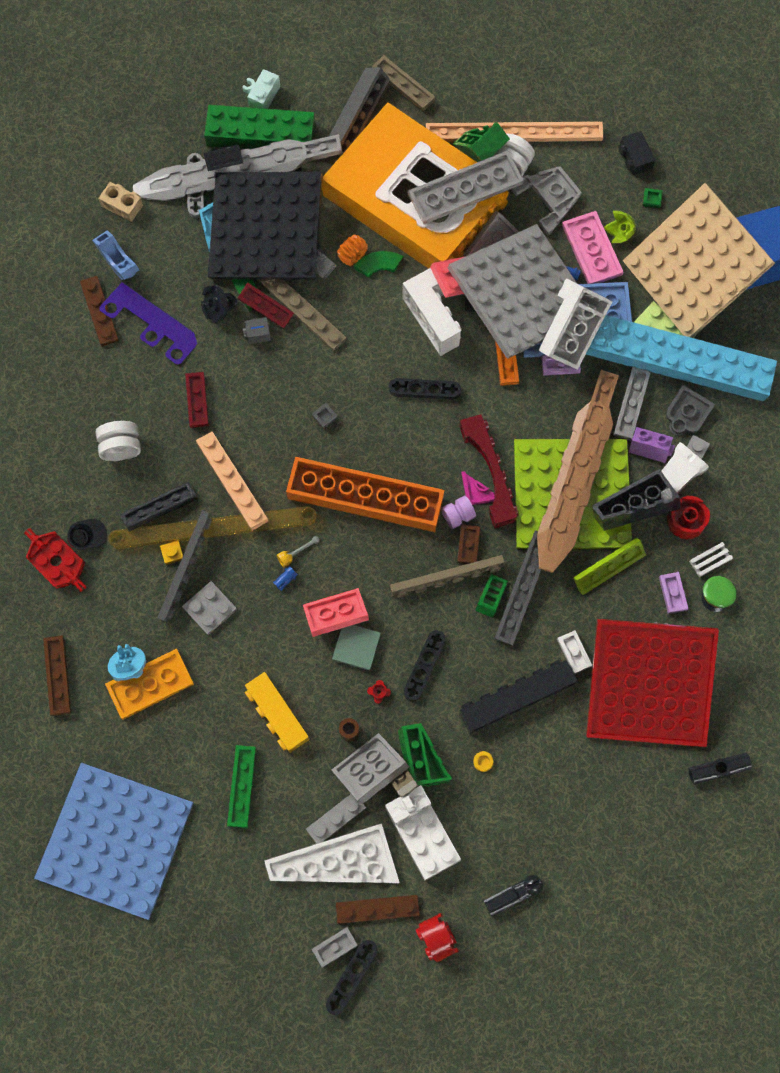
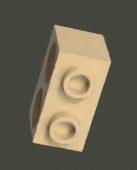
[98,182,143,222]

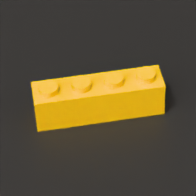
[245,672,310,753]

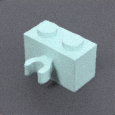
[243,69,280,109]

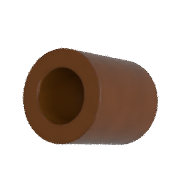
[339,718,359,742]

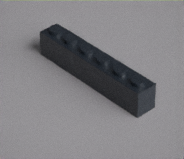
[459,660,577,734]

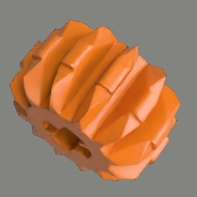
[337,235,368,266]

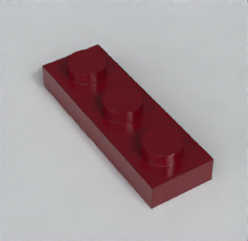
[237,283,294,329]
[185,372,209,428]

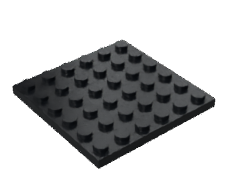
[208,172,323,280]

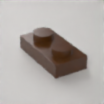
[457,525,480,564]

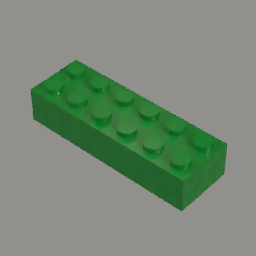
[204,105,315,150]

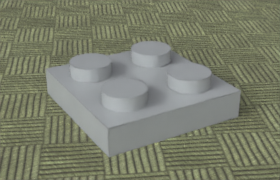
[182,581,237,635]

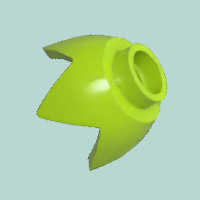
[604,211,636,243]

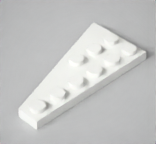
[265,824,399,883]

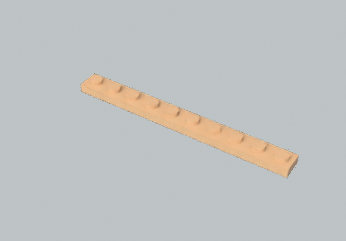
[426,122,603,142]

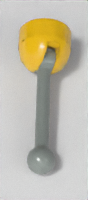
[276,536,320,568]

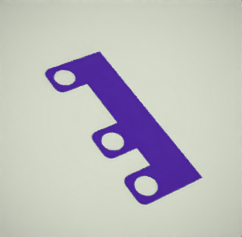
[100,282,198,364]

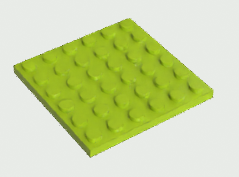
[514,439,632,549]

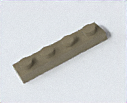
[372,55,435,112]

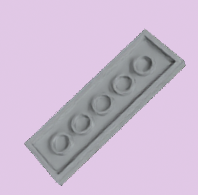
[408,150,524,225]

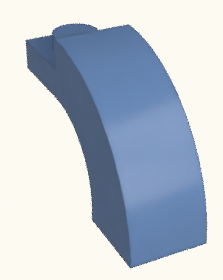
[92,230,139,280]

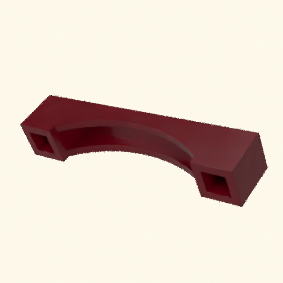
[459,414,519,529]

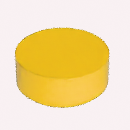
[473,751,494,772]

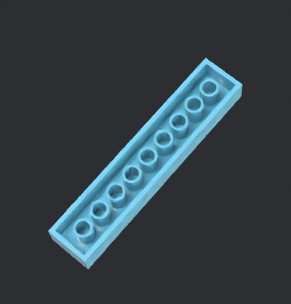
[586,315,777,401]

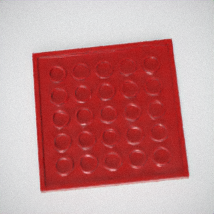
[586,619,719,747]

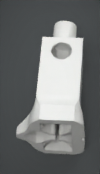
[661,442,709,494]

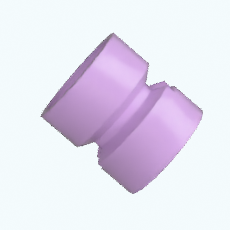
[441,495,476,529]

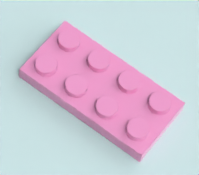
[562,211,623,284]

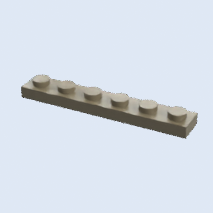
[257,279,347,352]
[390,555,504,598]

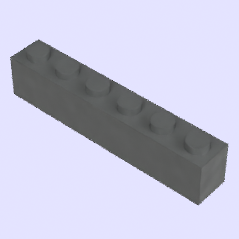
[325,67,390,164]

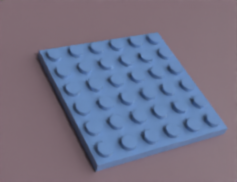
[34,763,193,920]

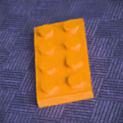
[105,649,194,720]

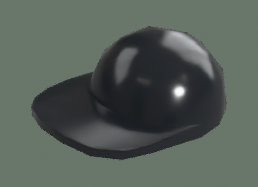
[67,519,107,550]

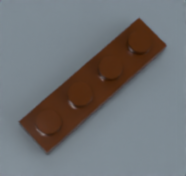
[80,276,119,347]
[43,635,71,716]
[336,895,419,924]

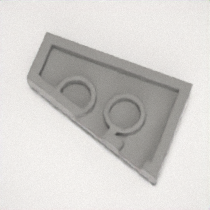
[463,211,519,257]

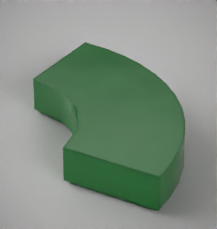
[354,251,404,277]

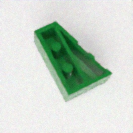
[453,122,510,162]
[398,723,452,789]

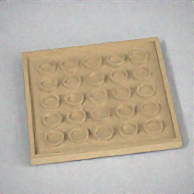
[623,183,775,338]

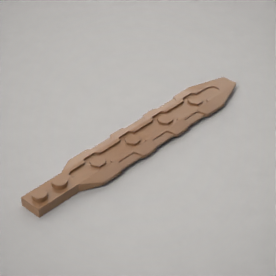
[537,370,619,573]

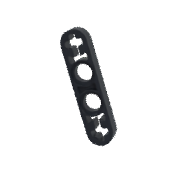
[389,378,461,400]
[404,630,445,702]
[326,940,377,1015]

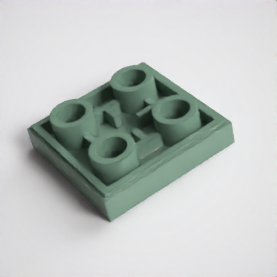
[332,625,381,671]

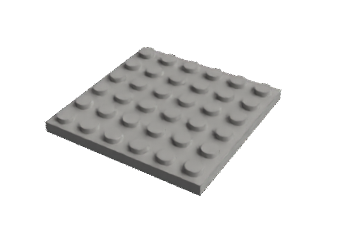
[447,224,577,359]

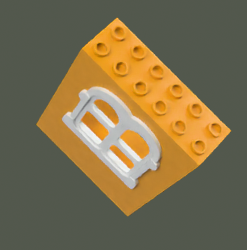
[322,103,509,269]

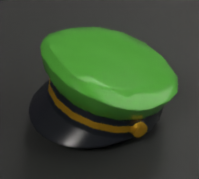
[702,576,736,612]

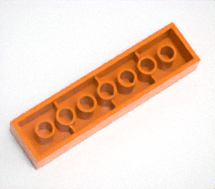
[286,457,444,532]

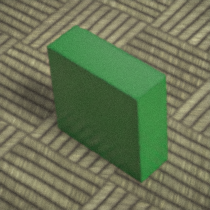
[642,188,663,208]

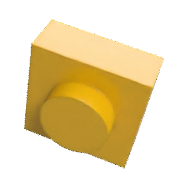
[160,540,183,565]

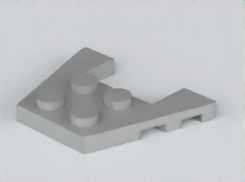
[511,166,582,236]

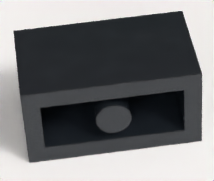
[618,131,655,175]

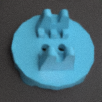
[108,644,146,681]

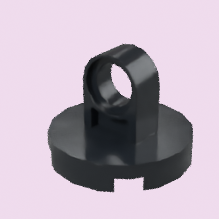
[201,285,237,323]

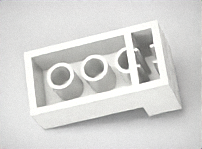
[403,268,462,356]
[539,278,613,370]
[385,785,461,881]

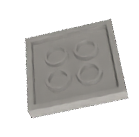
[332,733,409,805]

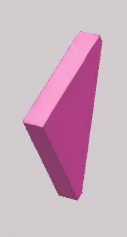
[461,471,495,505]

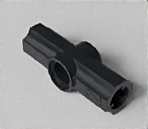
[688,752,752,785]

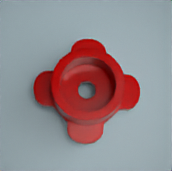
[367,680,391,704]

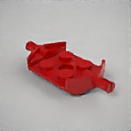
[24,528,87,592]

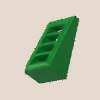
[475,574,508,618]

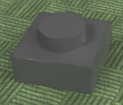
[312,403,338,430]

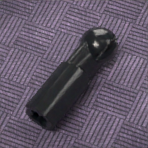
[483,875,543,917]

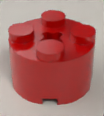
[667,496,710,539]
[416,913,460,962]

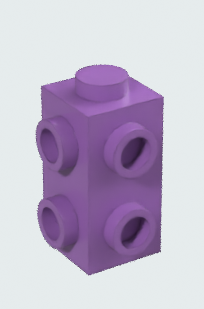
[629,427,674,463]

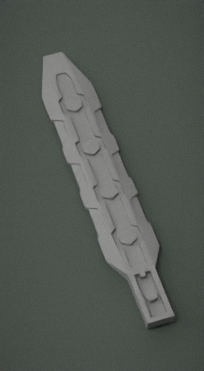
[133,134,343,201]

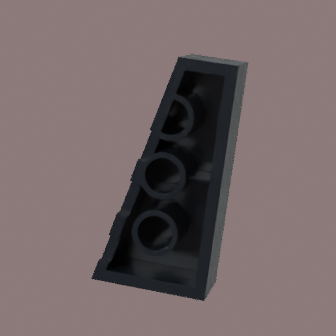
[592,469,681,531]

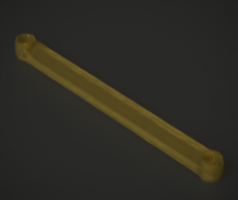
[108,506,317,549]

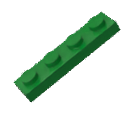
[227,745,256,828]

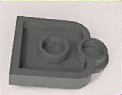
[666,385,715,436]

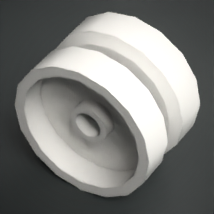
[493,133,535,177]
[96,421,141,461]

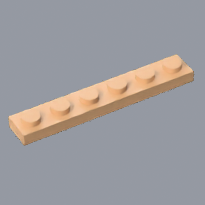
[196,432,268,531]

